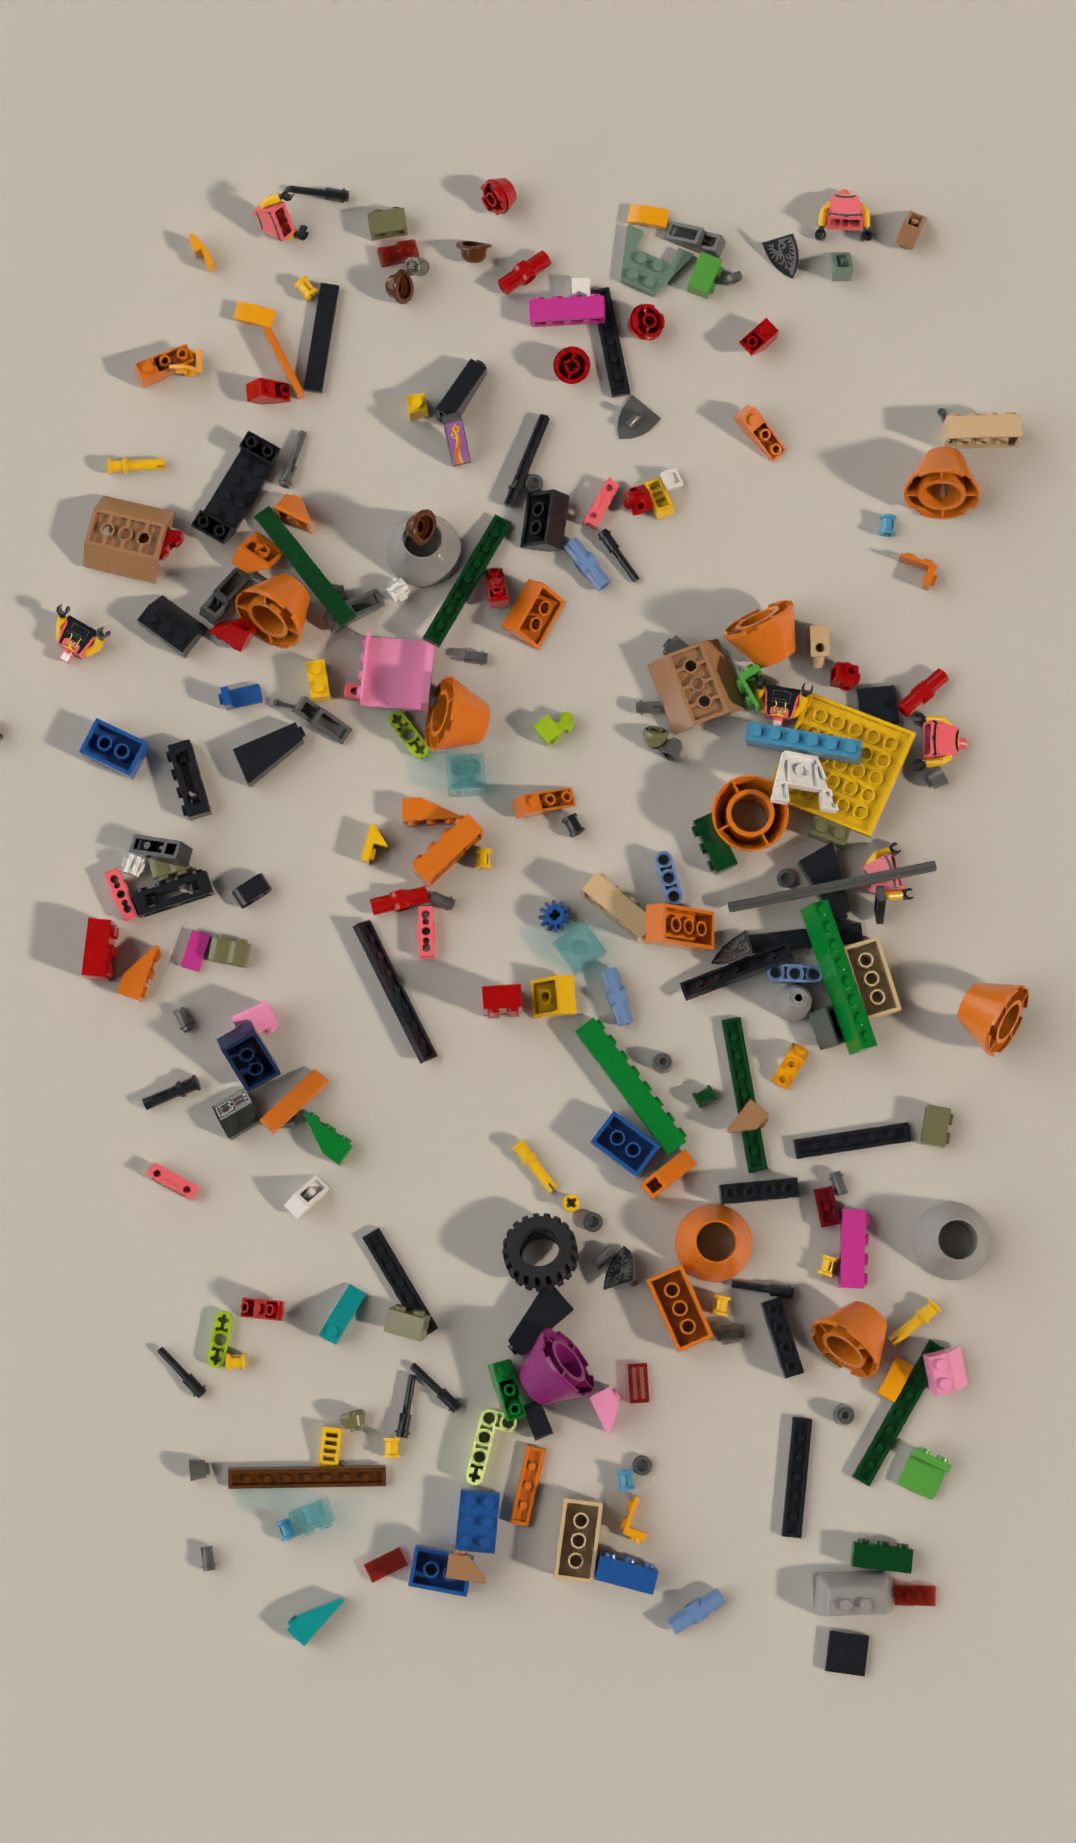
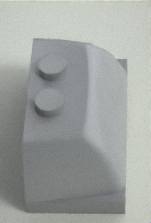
[812,1570,894,1616]

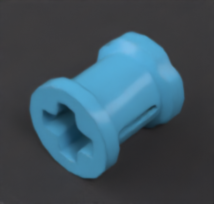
[879,514,897,537]
[616,1469,636,1491]
[275,1517,298,1542]

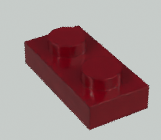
[813,1186,841,1228]

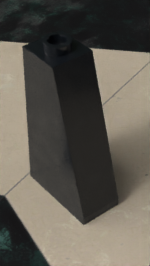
[436,359,487,423]
[233,722,306,787]
[797,842,851,923]
[507,1286,574,1356]

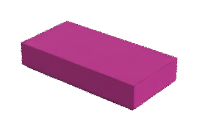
[181,930,211,972]

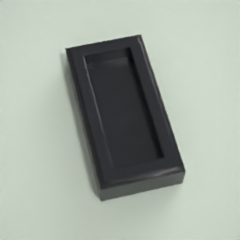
[874,886,886,924]

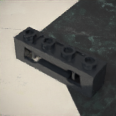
[166,739,212,821]
[133,869,215,918]
[718,1177,800,1205]
[760,1297,804,1379]

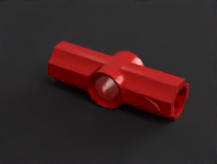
[497,250,552,295]
[896,668,949,717]
[370,886,429,916]

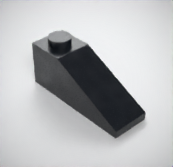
[129,834,193,867]

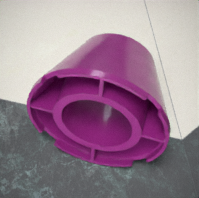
[519,1328,595,1405]

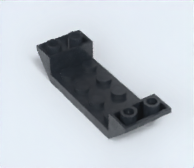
[191,430,281,545]

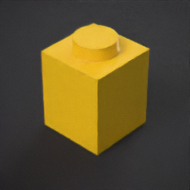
[406,393,429,421]

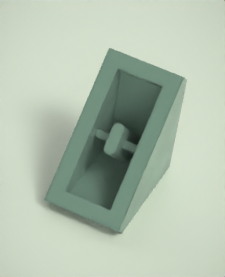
[831,252,853,281]

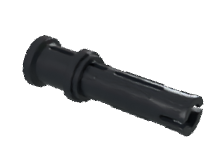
[142,1074,202,1110]

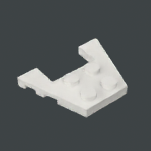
[770,750,839,814]

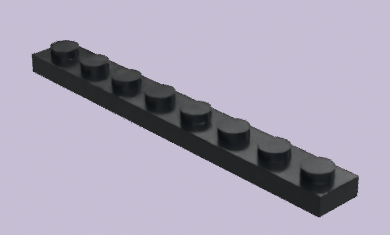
[353,920,437,1064]

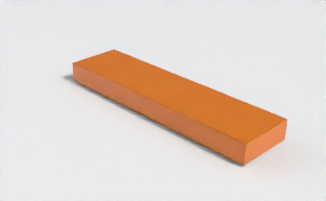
[263,327,304,400]
[260,1069,329,1134]
[510,1445,546,1527]

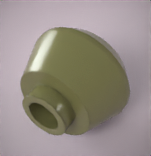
[642,726,668,749]
[339,1409,366,1432]

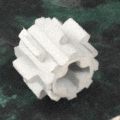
[386,577,410,602]
[121,854,146,877]

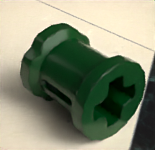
[692,1085,717,1109]

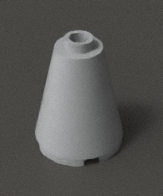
[775,984,814,1022]

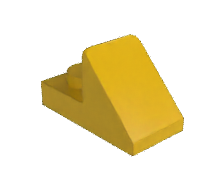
[361,823,389,864]

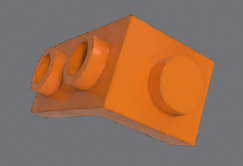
[898,552,937,591]

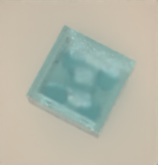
[446,753,487,797]
[553,920,607,976]
[287,1497,336,1538]

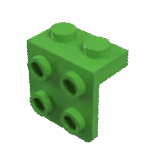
[736,663,761,713]
[898,1446,952,1500]

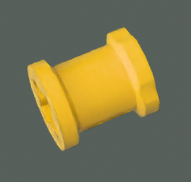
[294,276,318,301]
[474,848,492,870]
[562,1194,580,1212]
[817,1254,839,1278]
[710,1294,731,1317]
[226,1353,247,1371]
[383,1437,401,1458]

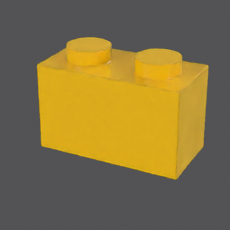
[306,659,331,703]

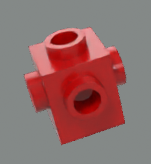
[622,484,654,516]
[830,661,861,691]

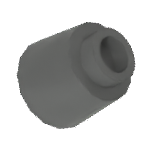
[659,737,683,762]
[924,766,949,789]
[651,1052,673,1074]
[833,1404,855,1426]
[189,1459,210,1481]

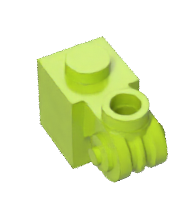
[533,711,576,747]

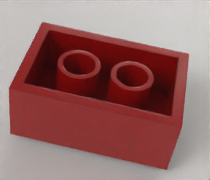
[81,918,119,982]
[482,984,523,1019]

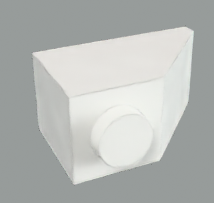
[284,1175,330,1219]

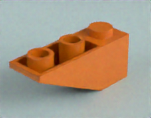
[135,344,195,388]
[733,405,786,462]
[512,787,576,819]
[402,797,460,827]
[117,945,162,1002]
[640,1149,697,1200]

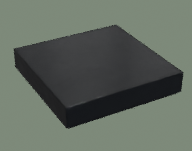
[856,685,899,724]
[825,1630,869,1677]

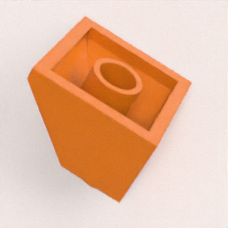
[275,494,313,534]
[232,531,284,573]

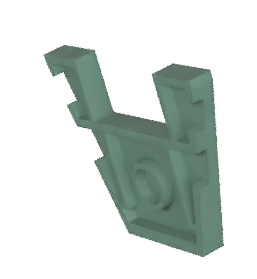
[621,224,694,297]

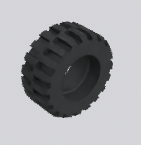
[502,1213,579,1292]

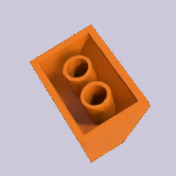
[501,579,566,650]

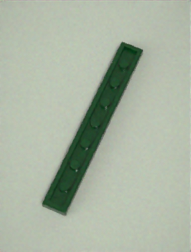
[254,506,356,628]
[423,514,512,648]
[721,1017,768,1173]
[852,1340,945,1486]

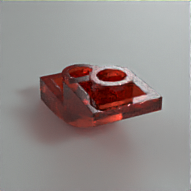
[377,239,419,268]
[895,1585,936,1606]

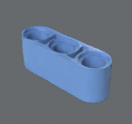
[654,851,682,905]
[766,964,823,985]

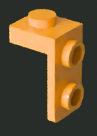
[169,350,203,377]
[771,1042,810,1090]
[620,1495,648,1544]

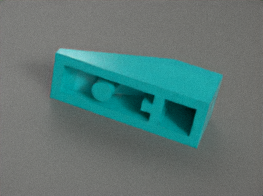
[319,1284,367,1345]
[287,1596,345,1646]

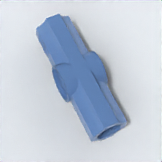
[564,537,611,592]
[601,967,634,1027]
[667,1588,726,1635]

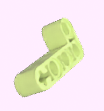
[466,1409,517,1485]

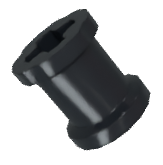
[562,813,585,838]

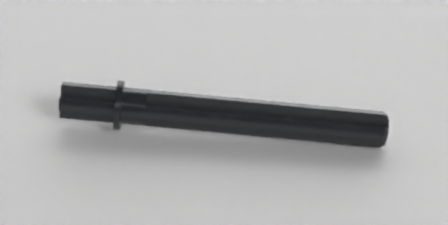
[504,414,550,508]

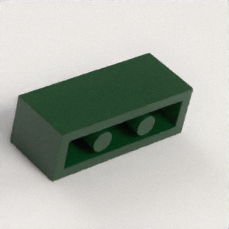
[691,812,738,875]
[850,1538,914,1574]

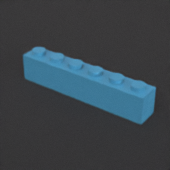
[745,721,863,765]

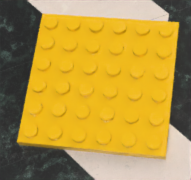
[771,693,916,838]

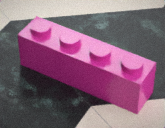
[529,294,606,327]
[838,1209,869,1289]

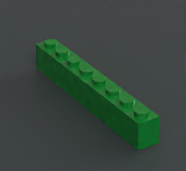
[800,900,877,1055]
[575,1017,687,1156]

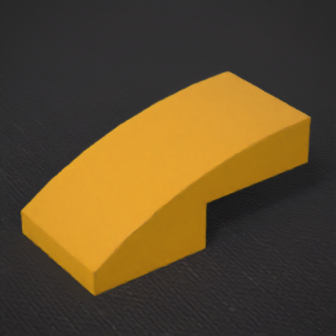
[627,204,669,229]
[189,233,216,272]
[233,301,276,328]
[877,1356,914,1403]

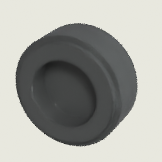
[723,271,743,286]
[524,474,543,493]
[777,869,796,888]
[583,1212,603,1232]
[632,1455,652,1476]

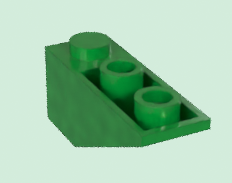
[304,1112,353,1166]
[488,1359,526,1422]

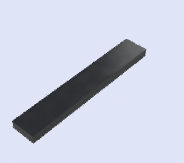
[303,283,339,394]
[591,287,630,398]
[748,922,863,955]
[680,942,794,1001]
[793,1122,911,1159]
[362,1228,438,1336]
[781,1417,812,1538]

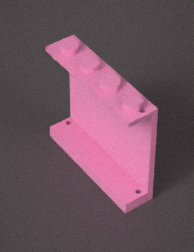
[356,629,435,712]

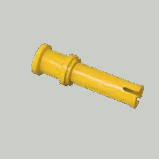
[107,457,165,475]
[511,1138,558,1194]
[887,1298,942,1347]

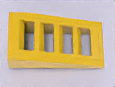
[643,477,674,520]
[318,1426,343,1466]

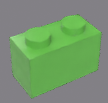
[687,252,724,299]

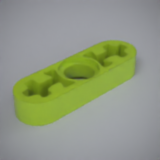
[389,711,429,759]
[207,1311,233,1368]

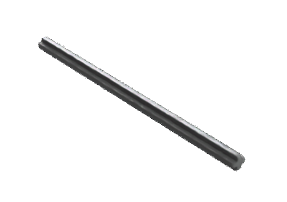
[728,861,937,912]

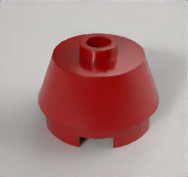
[480,178,517,215]
[628,304,665,341]
[553,346,591,384]

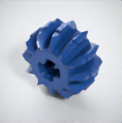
[538,900,571,933]

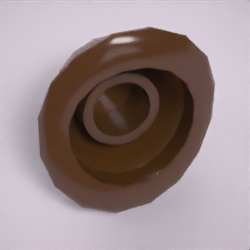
[456,240,492,263]
[385,269,414,304]
[406,509,437,546]

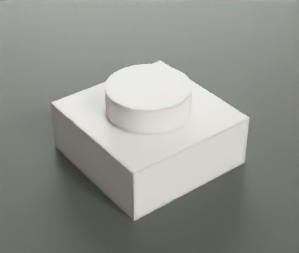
[660,468,684,491]

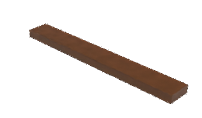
[228,1465,386,1489]

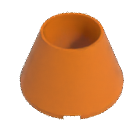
[904,446,980,519]
[235,574,310,649]
[723,600,796,668]
[425,676,490,751]
[712,775,789,852]
[958,983,1029,1057]
[675,1204,752,1282]
[810,1301,887,1378]

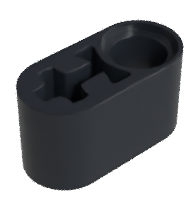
[231,873,272,909]
[523,1401,554,1441]

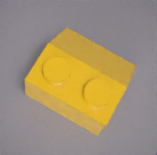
[530,975,577,1019]

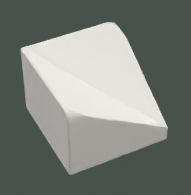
[572,278,590,297]

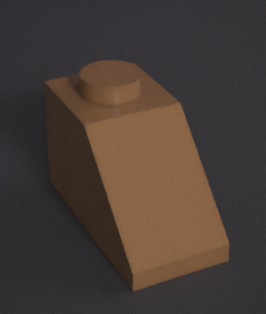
[895,210,927,250]
[726,1099,769,1134]
[446,1549,486,1583]

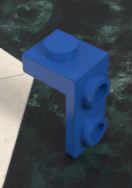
[218,684,263,710]

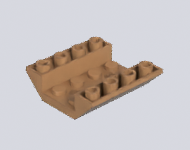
[83,495,176,584]
[647,639,745,735]

